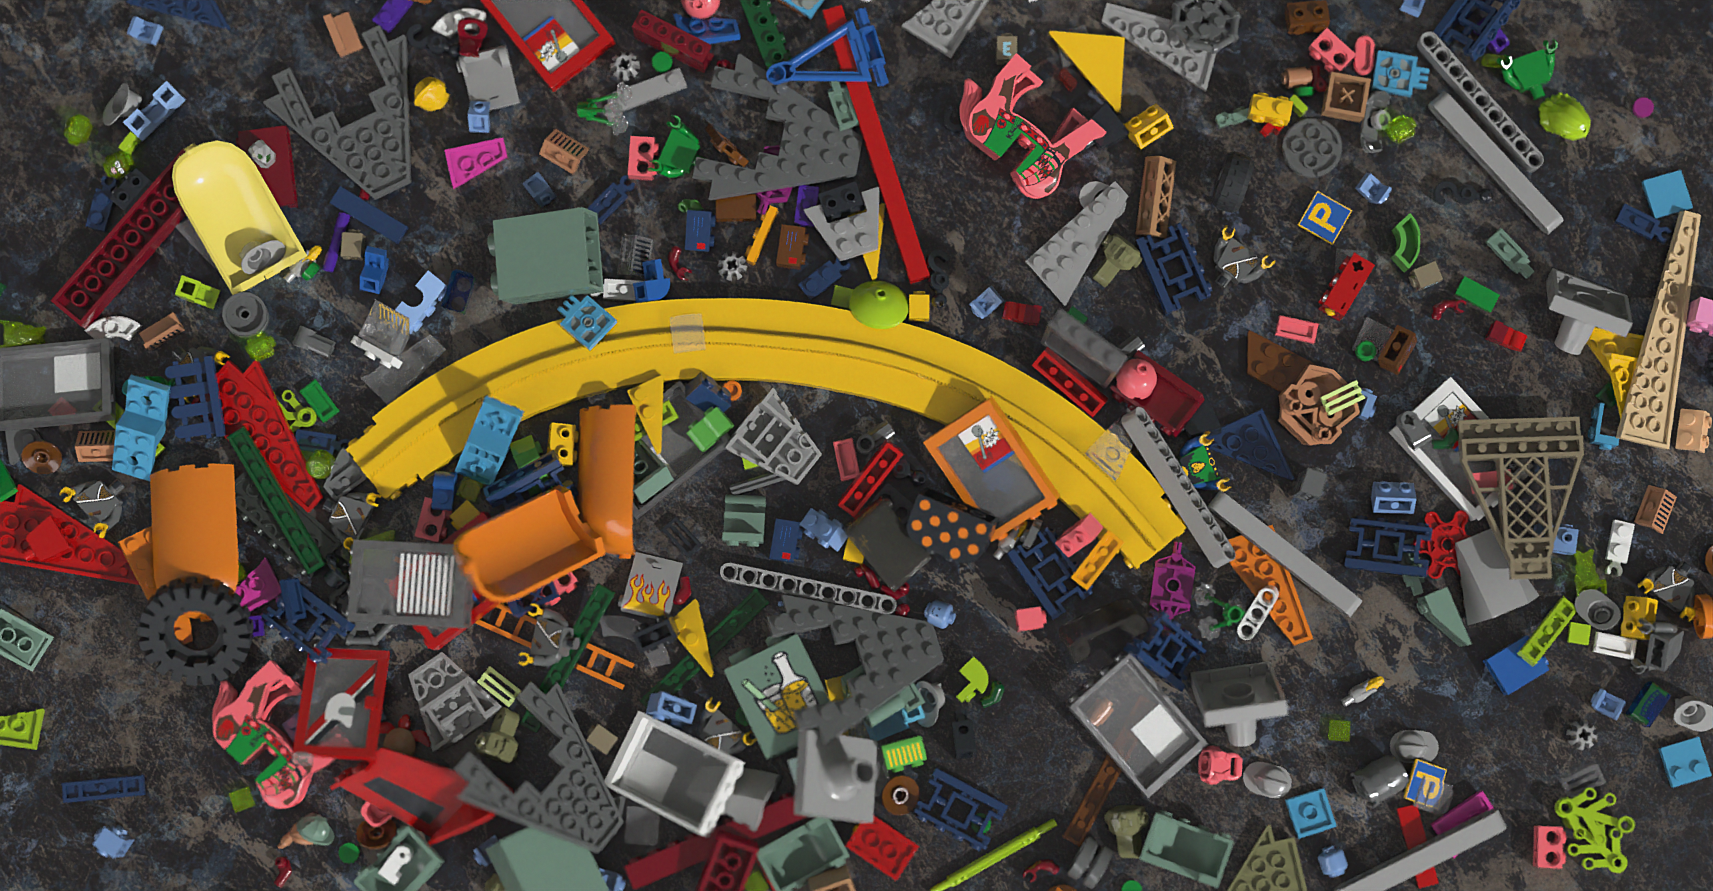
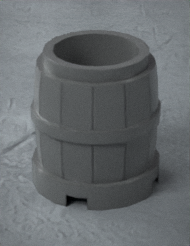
[1351,755,1409,809]

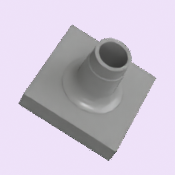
[1546,268,1632,355]
[1190,661,1287,747]
[794,730,877,824]

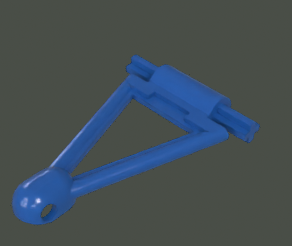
[766,8,889,86]

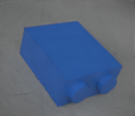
[1483,635,1549,695]

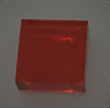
[1058,68,1078,91]

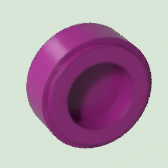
[1632,97,1654,118]

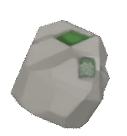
[247,139,276,168]

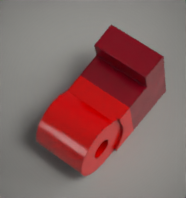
[1002,302,1042,326]
[1485,320,1527,352]

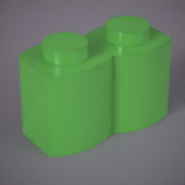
[686,407,735,452]

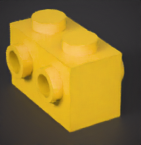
[1247,92,1293,127]
[1124,103,1174,149]
[547,423,579,467]
[1621,596,1658,640]

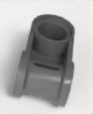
[1396,411,1432,451]

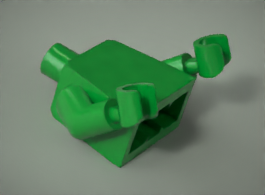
[1497,38,1558,100]
[648,115,707,178]

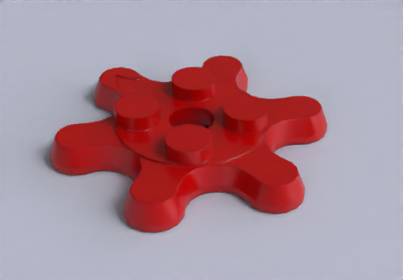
[1411,510,1471,579]

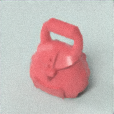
[1198,745,1243,785]

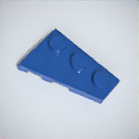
[674,14,740,44]

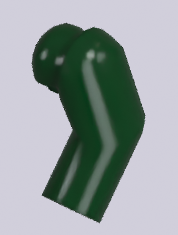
[1432,428,1459,449]
[980,680,1004,708]

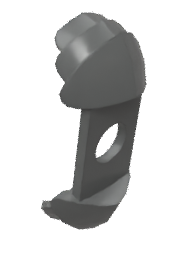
[1359,91,1391,153]

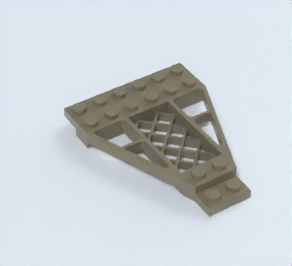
[1457,417,1584,580]

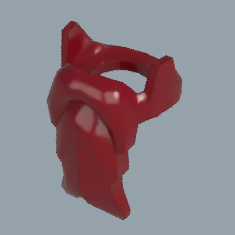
[458,17,488,58]

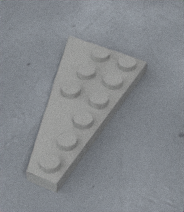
[902,0,989,58]
[1101,3,1221,91]
[1025,181,1129,306]

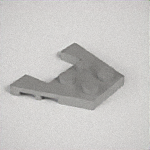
[804,187,879,261]

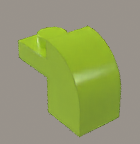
[175,275,220,309]
[956,657,988,703]

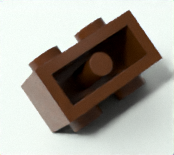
[1285,0,1330,35]

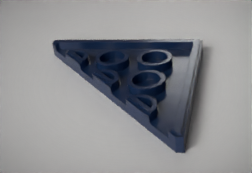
[126,0,231,30]
[1206,409,1295,480]

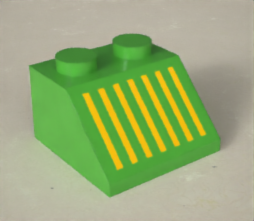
[881,736,927,773]

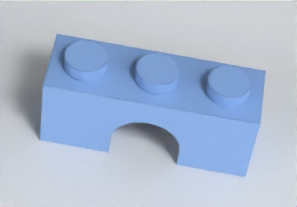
[123,81,185,141]
[390,271,448,334]

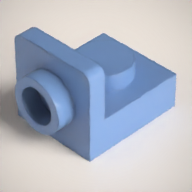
[468,101,490,133]
[522,172,556,208]
[473,835,500,866]
[599,868,626,891]

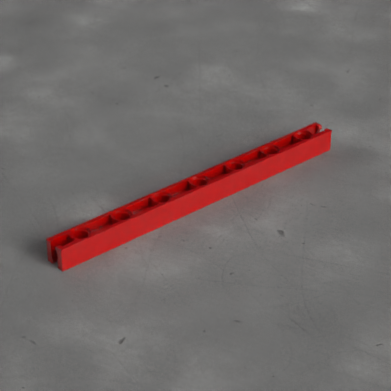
[823,5,930,284]

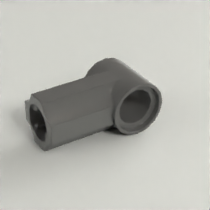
[292,326,336,358]
[1116,334,1145,364]
[856,420,895,455]

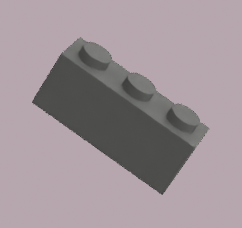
[1292,466,1328,503]

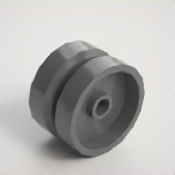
[222,292,269,339]
[1067,836,1114,889]

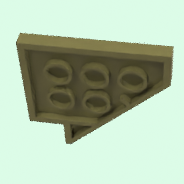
[1226,824,1307,891]

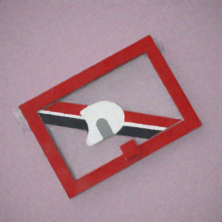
[292,643,390,766]

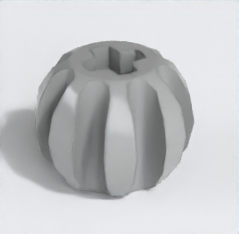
[610,51,640,81]
[717,251,747,281]
[1566,720,1597,750]

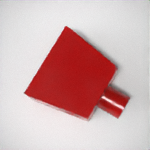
[21,516,75,562]

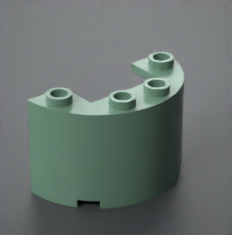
[1140,810,1234,888]
[757,817,849,891]
[353,824,444,891]

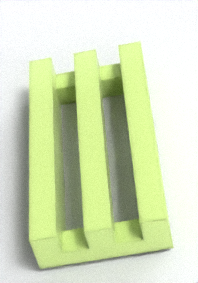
[1320,380,1365,416]
[477,666,521,707]

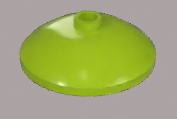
[849,281,909,329]

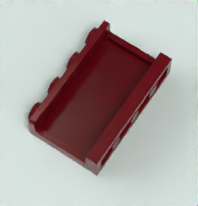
[632,10,714,73]
[236,125,298,208]
[1110,350,1205,438]

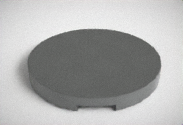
[1282,118,1342,178]

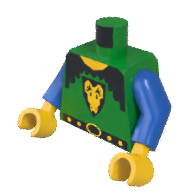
[1177,431,1231,491]

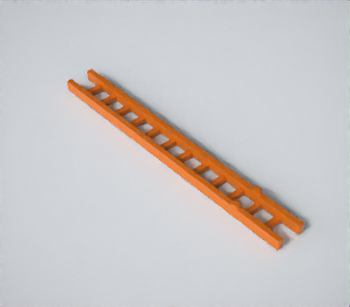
[384,557,635,690]

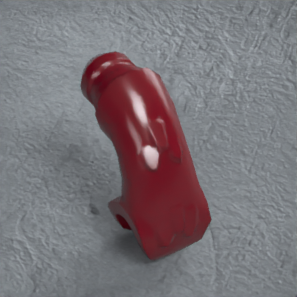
[667,246,692,281]
[1431,299,1467,320]
[1023,859,1060,882]

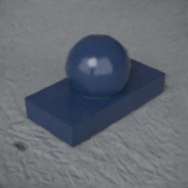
[276,578,306,621]

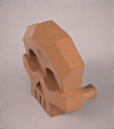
[1278,364,1360,445]

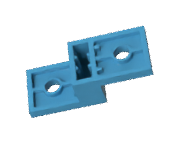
[112,375,170,481]
[454,396,524,485]

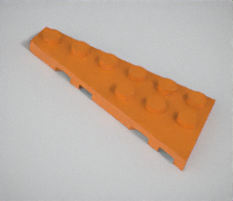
[1228,524,1313,646]
[118,526,193,645]

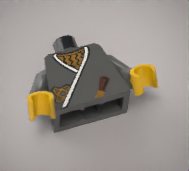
[1214,225,1275,288]
[172,346,230,404]
[59,478,125,538]
[323,492,381,551]
[1637,561,1696,622]
[518,603,580,666]
[698,697,757,759]

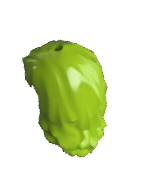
[1539,92,1591,140]

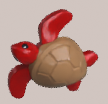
[379,714,431,756]

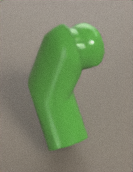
[678,199,704,212]

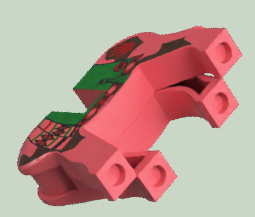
[959,53,1107,199]
[212,660,354,808]

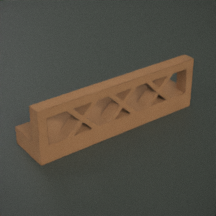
[1136,156,1176,239]

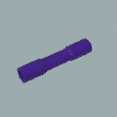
[322,212,350,273]

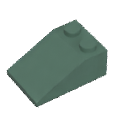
[633,439,674,504]
[1417,587,1471,647]
[0,604,54,671]

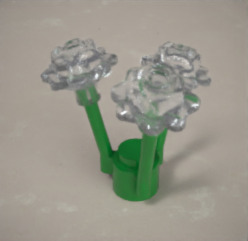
[577,82,633,137]
[1193,583,1247,641]

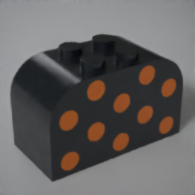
[907,487,1000,563]

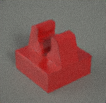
[1260,122,1284,138]

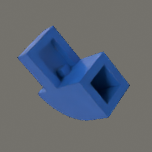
[360,246,389,294]
[633,259,670,303]
[431,471,459,511]

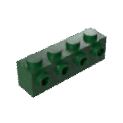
[740,0,792,70]

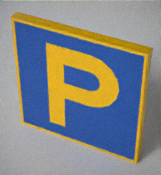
[1298,191,1352,245]
[1403,759,1447,808]

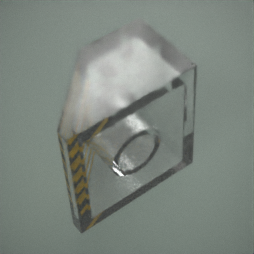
[358,300,409,356]

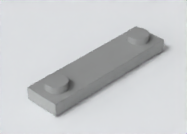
[607,68,687,115]

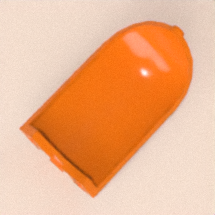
[577,405,637,559]
[150,464,239,622]
[453,485,605,602]

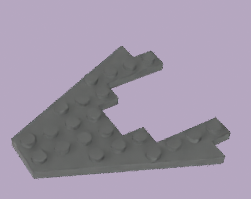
[263,25,411,200]
[692,54,863,200]
[766,595,944,745]
[454,682,623,853]

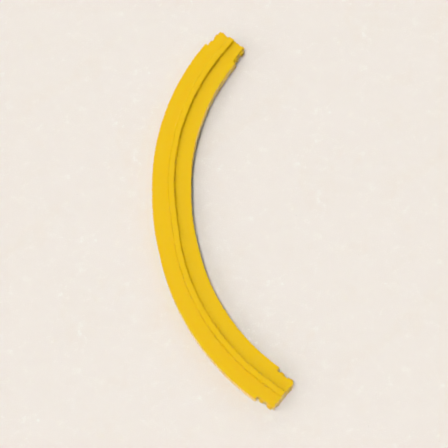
[345,298,1186,570]

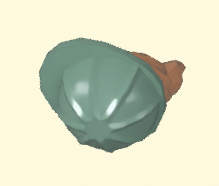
[277,813,334,849]

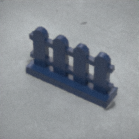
[165,356,226,442]

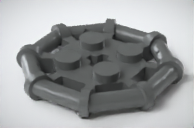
[1169,0,1241,54]
[327,574,398,646]

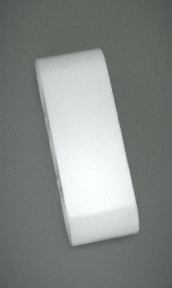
[1237,585,1279,640]

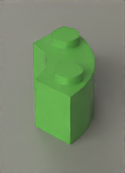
[1391,213,1421,272]
[510,435,552,496]

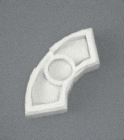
[432,8,487,39]
[84,316,142,341]

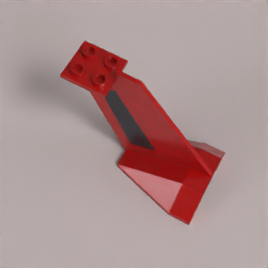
[330,747,514,846]

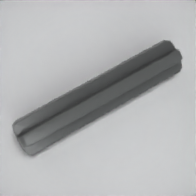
[730,472,786,495]

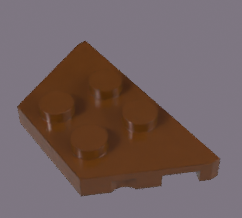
[705,123,749,167]
[1247,330,1318,392]

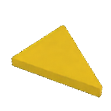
[1048,31,1125,114]
[1587,327,1644,377]

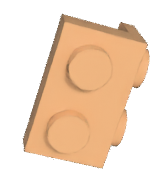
[1675,409,1712,453]

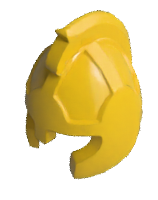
[414,77,449,111]

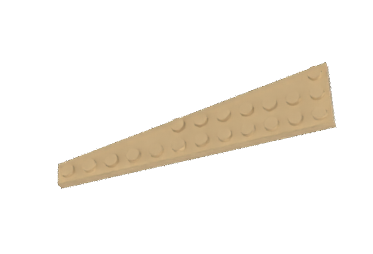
[1616,211,1701,449]

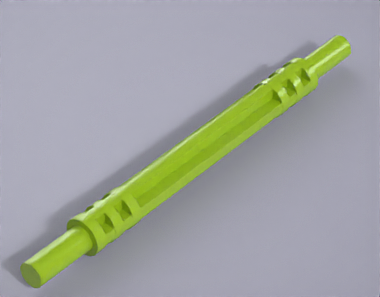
[930,819,1057,891]

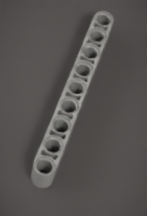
[1417,32,1544,172]
[1428,91,1563,235]
[1121,407,1236,568]
[1207,491,1362,618]
[720,563,896,614]
[1334,808,1506,891]

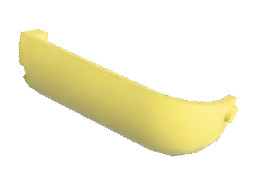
[172,140,307,295]

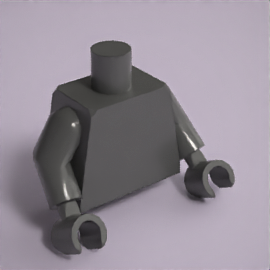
[1631,618,1684,674]

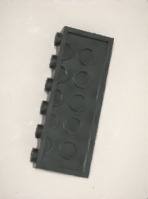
[235,470,342,578]

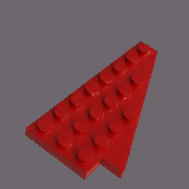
[191,360,323,513]
[0,484,140,585]

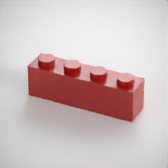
[1032,347,1109,418]
[837,438,903,517]

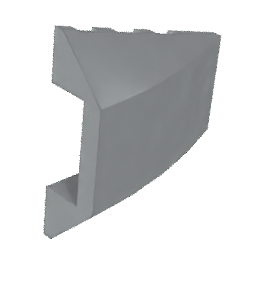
[724,388,822,485]
[1455,528,1539,626]
[408,652,502,752]
[686,766,783,832]

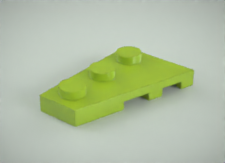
[0,709,45,750]

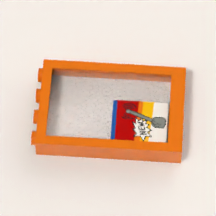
[923,396,1060,542]

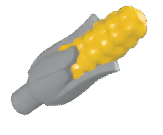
[283,245,322,283]
[993,520,1028,560]
[1341,676,1384,707]

